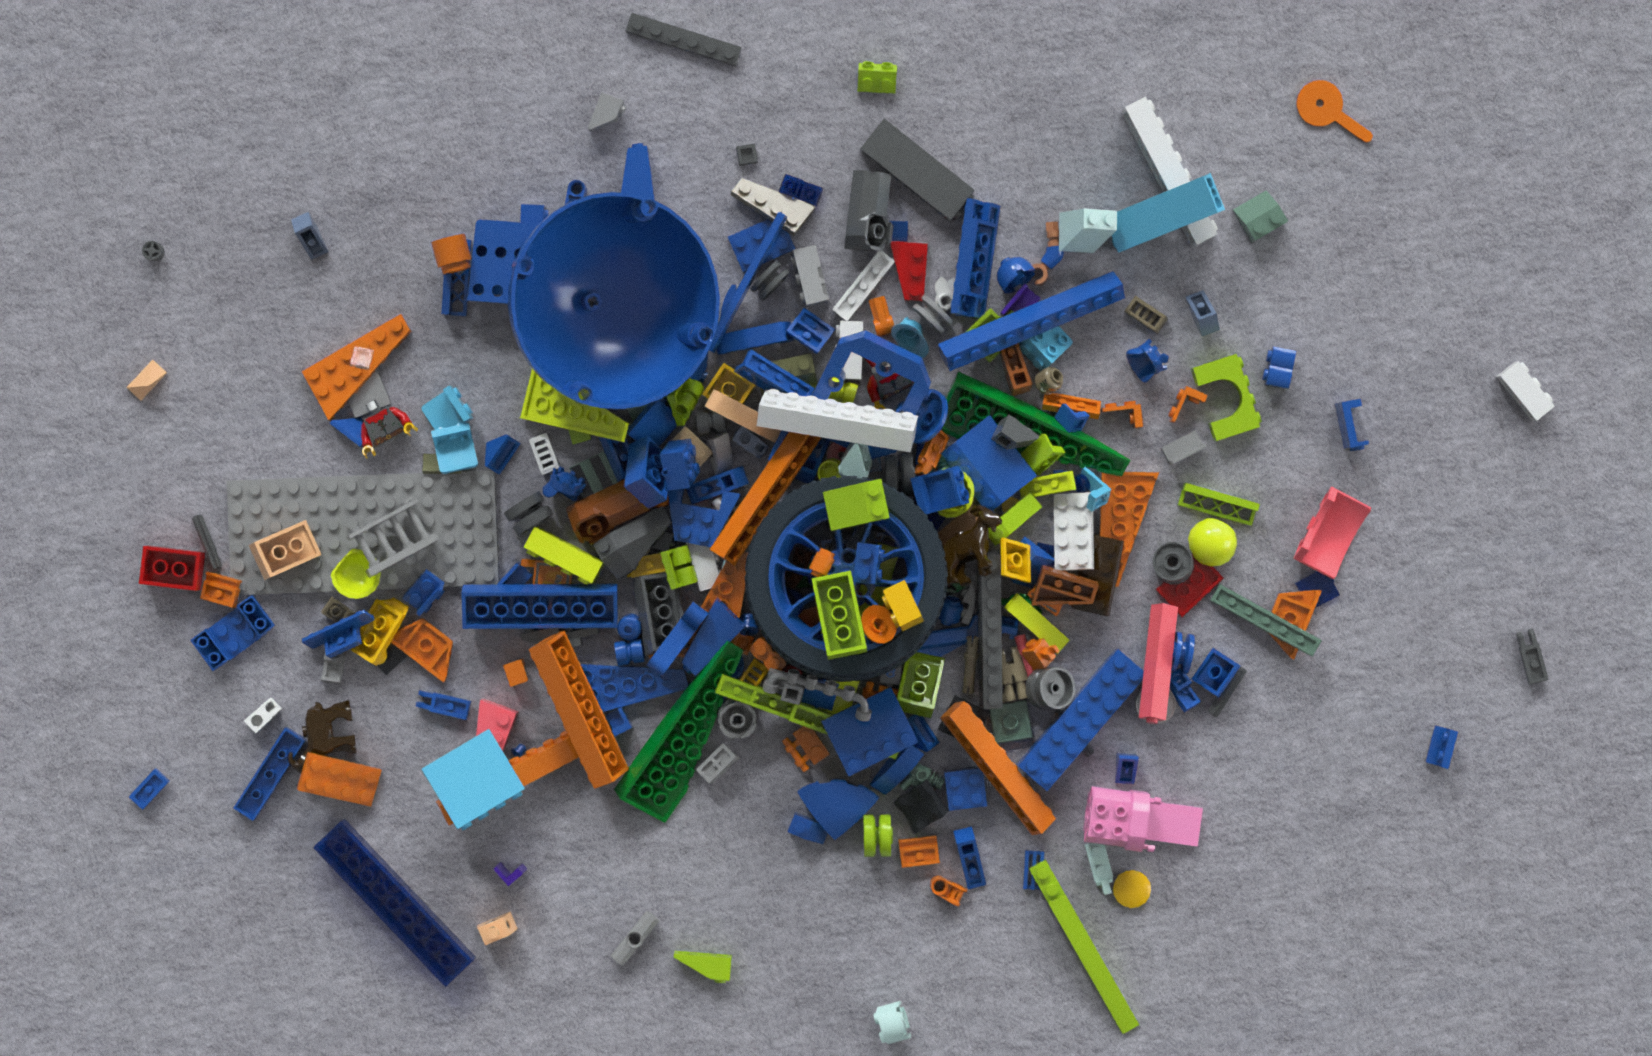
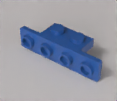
[302,610,375,658]

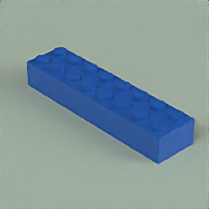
[462,584,618,629]
[1016,649,1144,791]

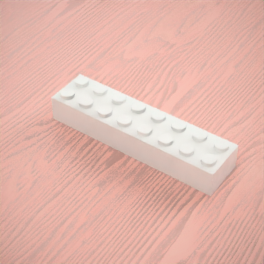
[1121,96,1218,248]
[757,389,918,452]

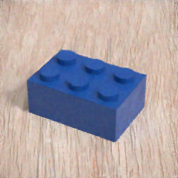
[624,435,668,509]

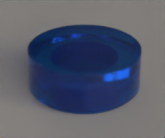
[1074,474,1090,493]

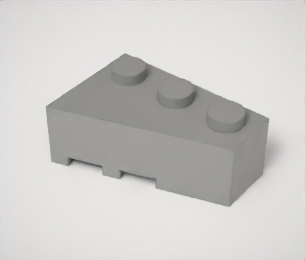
[791,245,829,308]

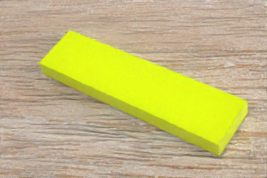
[1004,593,1070,654]

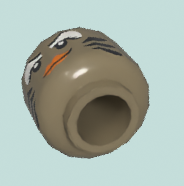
[1035,367,1063,395]

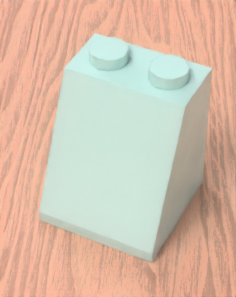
[1059,208,1117,253]

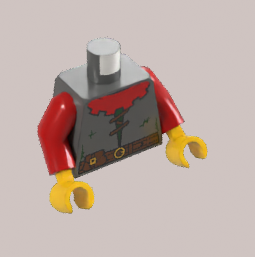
[867,362,913,410]
[361,400,418,459]

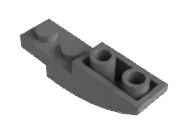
[520,628,600,647]

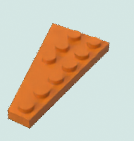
[302,314,412,422]
[1100,472,1159,587]
[678,551,749,657]

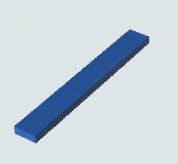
[709,212,788,353]

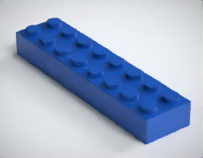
[233,727,307,821]

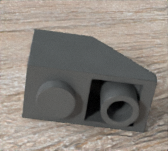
[991,415,1039,450]

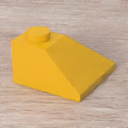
[1000,537,1031,583]

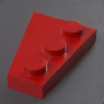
[890,241,928,302]

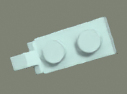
[1084,843,1114,895]

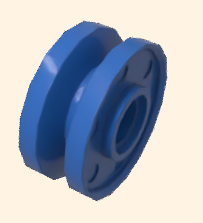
[1171,632,1195,674]

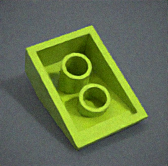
[823,479,890,531]
[897,652,945,718]

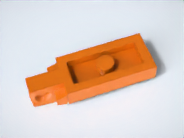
[915,430,949,476]

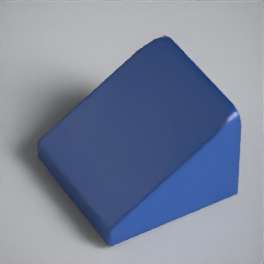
[889,221,908,242]

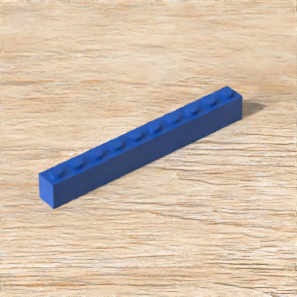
[938,271,1125,371]

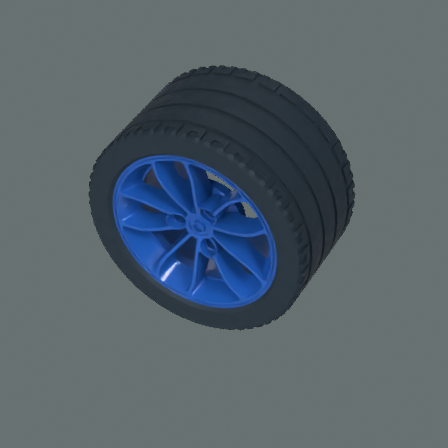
[745,475,948,682]

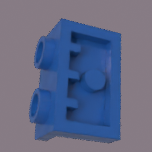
[853,542,885,585]
[402,569,444,616]
[1426,726,1458,769]

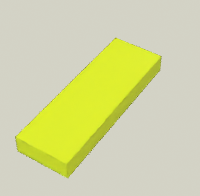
[1020,471,1076,499]

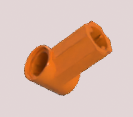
[869,296,895,336]

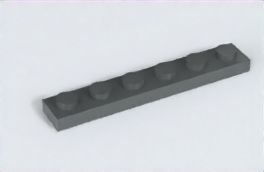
[626,12,741,66]

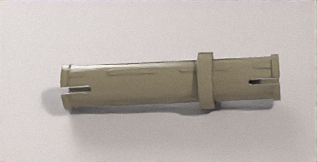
[962,636,979,694]

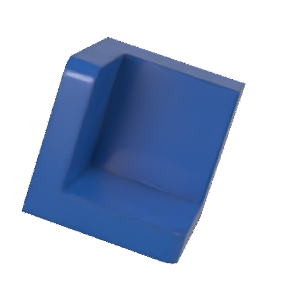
[1055,404,1089,433]
[606,707,633,736]

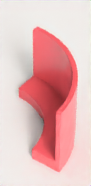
[1293,486,1371,579]

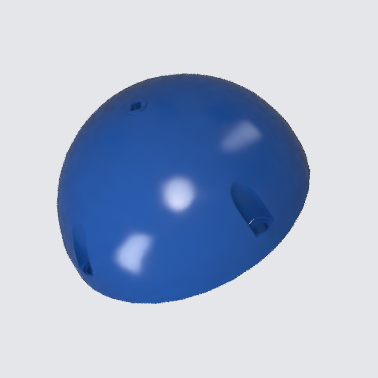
[508,192,720,409]

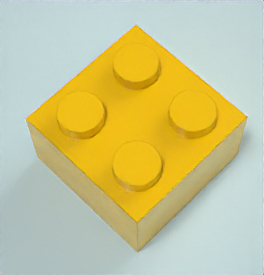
[702,363,756,404]
[882,580,924,631]

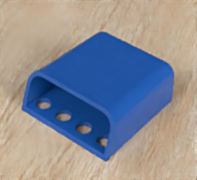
[467,219,539,304]

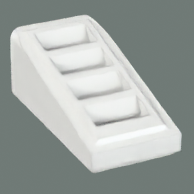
[529,433,560,475]

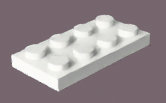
[1054,492,1094,571]

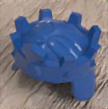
[1126,339,1169,383]
[542,467,586,501]

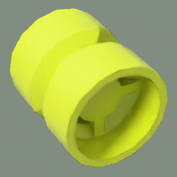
[828,377,858,403]
[817,458,841,481]

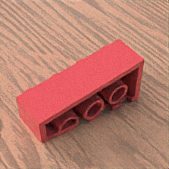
[476,699,519,753]

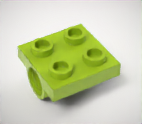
[667,378,704,426]
[661,545,698,590]

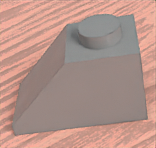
[588,92,626,132]

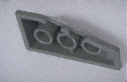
[593,506,672,580]

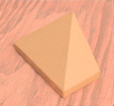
[126,360,167,401]

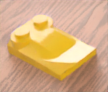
[350,597,409,666]

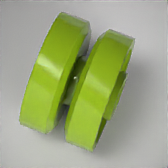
[863,814,893,857]

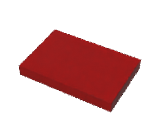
[1155,554,1224,617]

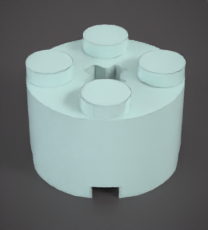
[874,1001,911,1044]

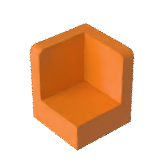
[503,658,528,687]

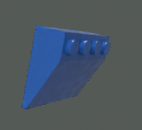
[941,415,1037,511]
[821,687,918,776]

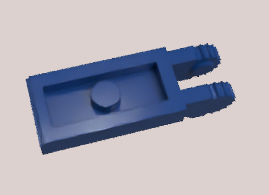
[415,690,472,720]

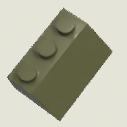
[760,353,818,397]

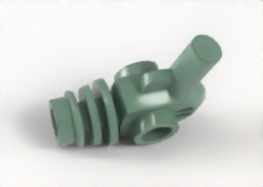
[900,762,945,791]

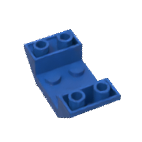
[190,595,275,671]

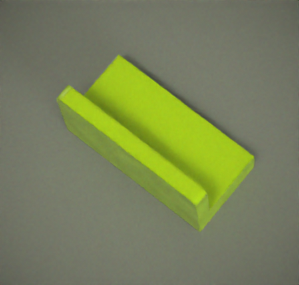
[1020,434,1065,475]

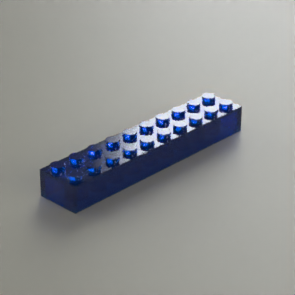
[313,819,476,987]

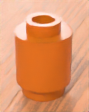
[809,548,835,577]

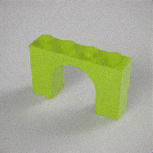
[1191,354,1262,442]

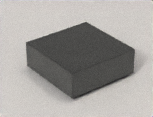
[736,143,758,166]

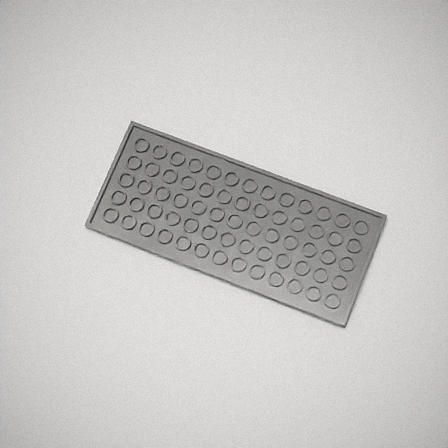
[227,470,500,595]

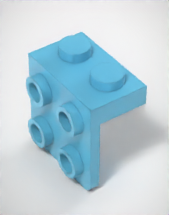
[1018,326,1073,371]
[421,385,473,430]
[431,423,478,474]

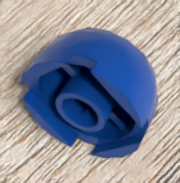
[996,257,1035,294]

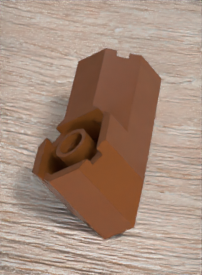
[566,479,651,545]

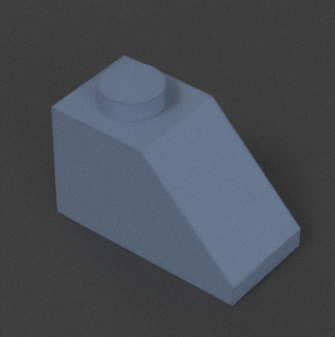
[291,212,329,260]
[1186,290,1220,336]

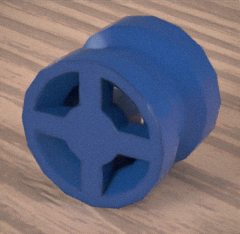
[739,613,758,636]

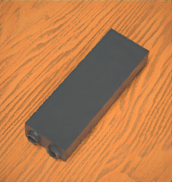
[860,118,975,222]

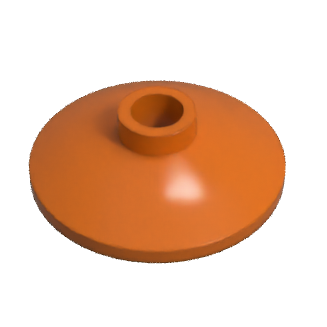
[861,605,897,644]

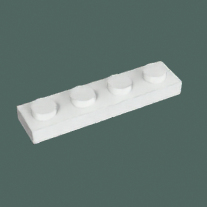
[832,251,895,321]

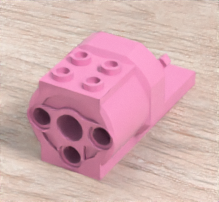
[1083,786,1203,852]

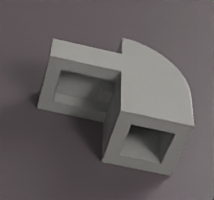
[767,668,804,705]

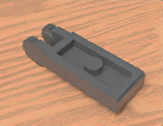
[1516,628,1549,685]

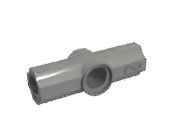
[610,911,660,966]

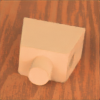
[477,911,518,945]

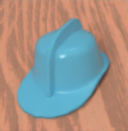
[891,317,929,358]

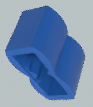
[1262,346,1296,389]

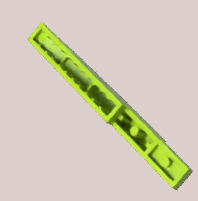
[715,674,899,759]
[1029,859,1139,1034]

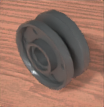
[750,260,790,301]
[1153,542,1194,585]

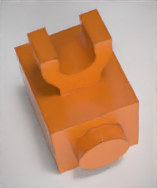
[1021,639,1060,670]

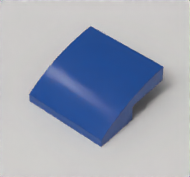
[786,308,835,354]

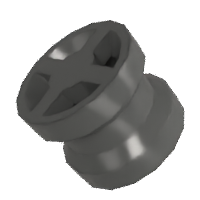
[142,241,165,261]

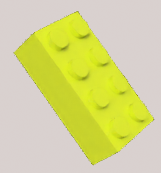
[524,526,605,585]

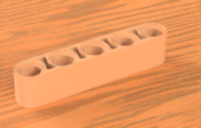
[705,389,781,443]

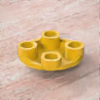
[1113,870,1151,908]

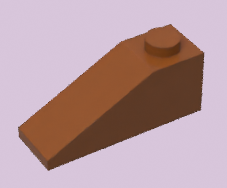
[999,343,1032,396]

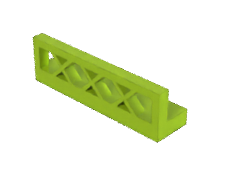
[1177,483,1260,526]

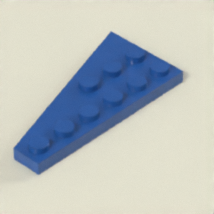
[580,664,689,712]

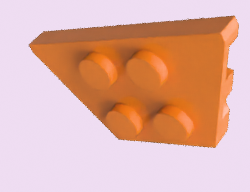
[1267,590,1322,660]
[391,618,454,683]

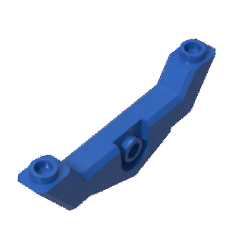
[917,611,978,657]

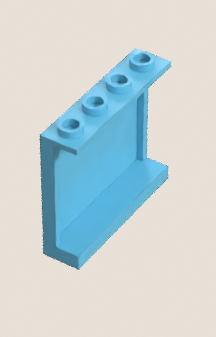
[421,729,525,831]

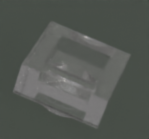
[350,346,374,370]

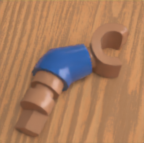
[1032,222,1064,286]

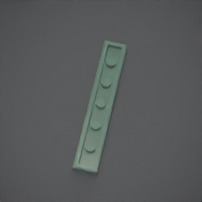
[1210,584,1322,657]

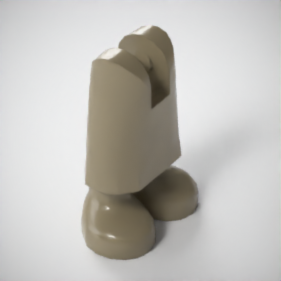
[1002,646,1028,703]

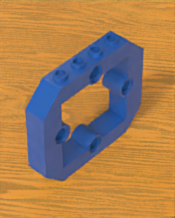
[812,330,932,459]

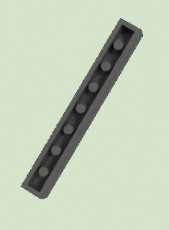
[977,552,1003,709]

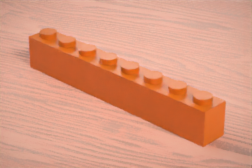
[709,432,821,566]
[940,701,1056,835]
[436,731,579,825]

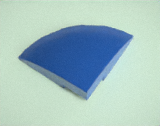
[797,779,879,840]

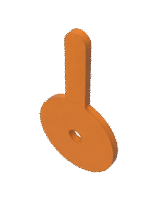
[1296,80,1373,143]

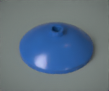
[904,389,948,444]

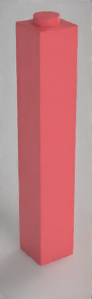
[1139,603,1178,724]

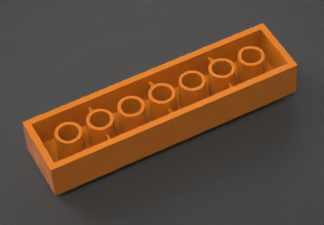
[529,630,629,789]

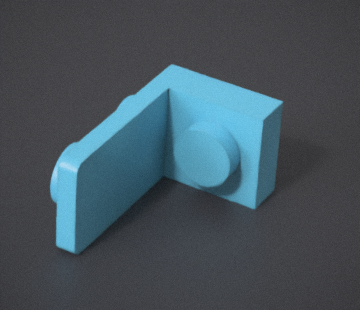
[1079,467,1111,512]

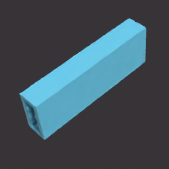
[1112,173,1225,253]

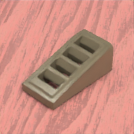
[1124,296,1168,334]

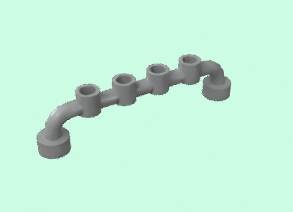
[763,669,872,721]

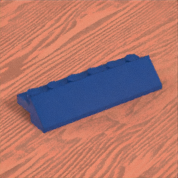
[951,198,1001,319]

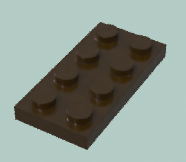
[1071,534,1124,616]

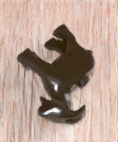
[943,505,1002,587]
[288,700,357,774]

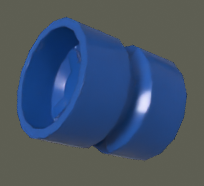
[614,638,645,666]

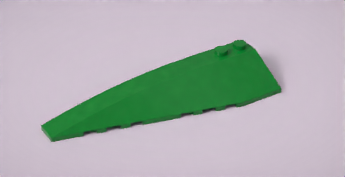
[941,371,1130,477]
[614,641,743,823]

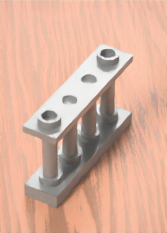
[347,499,439,578]

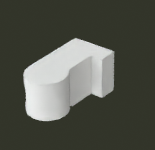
[244,698,282,734]

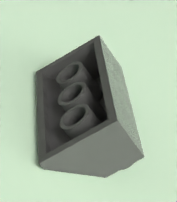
[633,573,689,656]

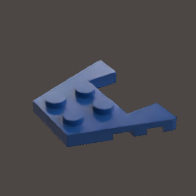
[668,489,741,547]

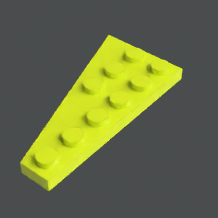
[520,369,629,442]

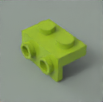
[857,61,897,94]

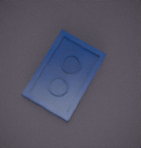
[728,219,796,272]

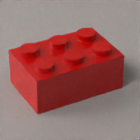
[139,545,206,591]

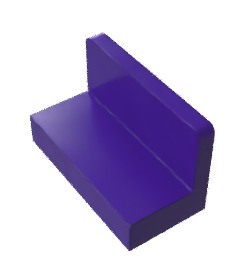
[1000,284,1041,317]
[494,862,527,886]

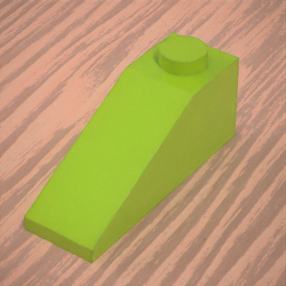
[989,492,1042,546]
[674,951,732,983]

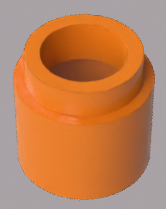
[431,234,472,275]

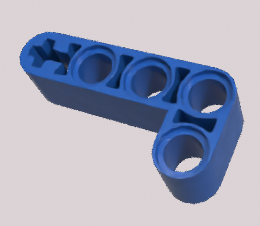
[717,321,794,355]
[647,602,709,676]

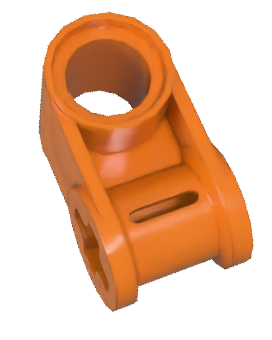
[930,875,968,907]

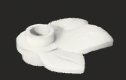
[935,277,955,311]

